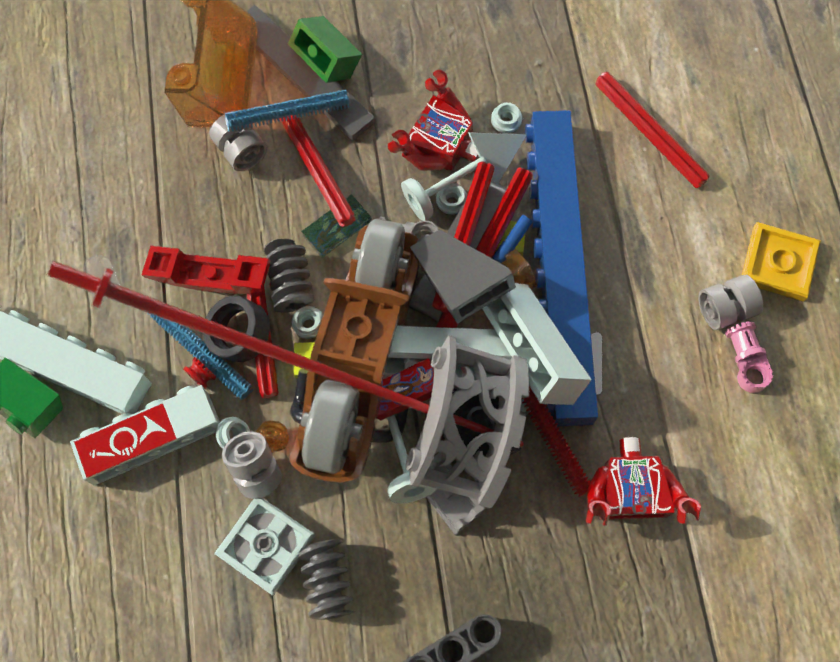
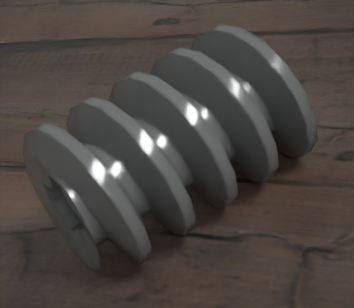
[264,238,315,313]
[298,539,355,620]

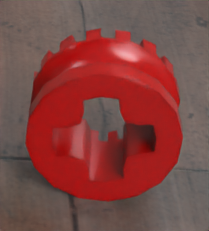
[183,357,217,389]

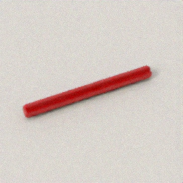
[436,167,533,328]

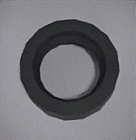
[203,296,270,362]

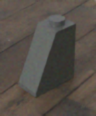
[410,229,516,323]

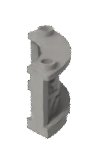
[406,336,529,509]

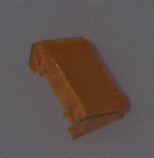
[164,0,258,127]

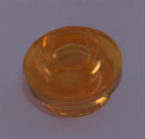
[256,420,289,452]

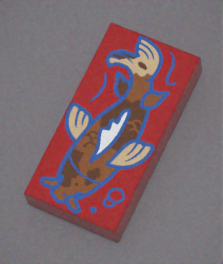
[378,358,434,421]

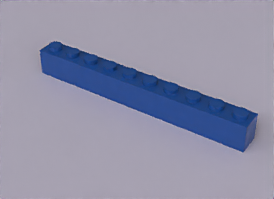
[525,110,598,426]

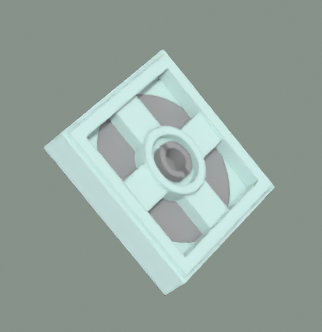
[214,498,315,596]

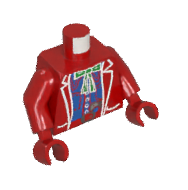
[388,69,479,171]
[585,437,701,526]

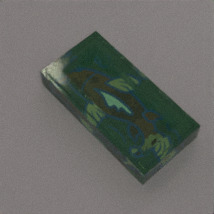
[301,194,372,258]

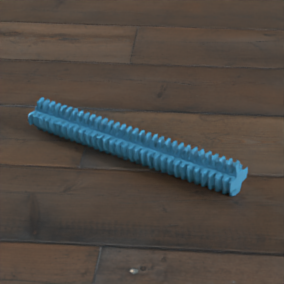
[225,89,350,132]
[147,313,254,400]

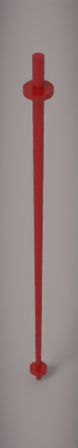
[47,261,524,447]

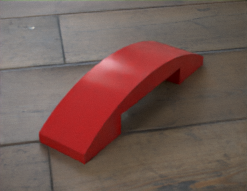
[141,246,271,294]

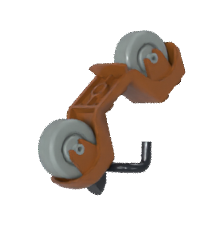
[289,219,419,483]

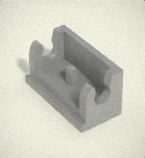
[426,452,485,535]

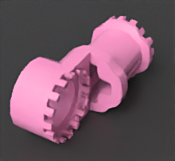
[725,321,773,393]

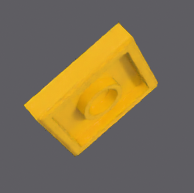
[742,222,821,302]

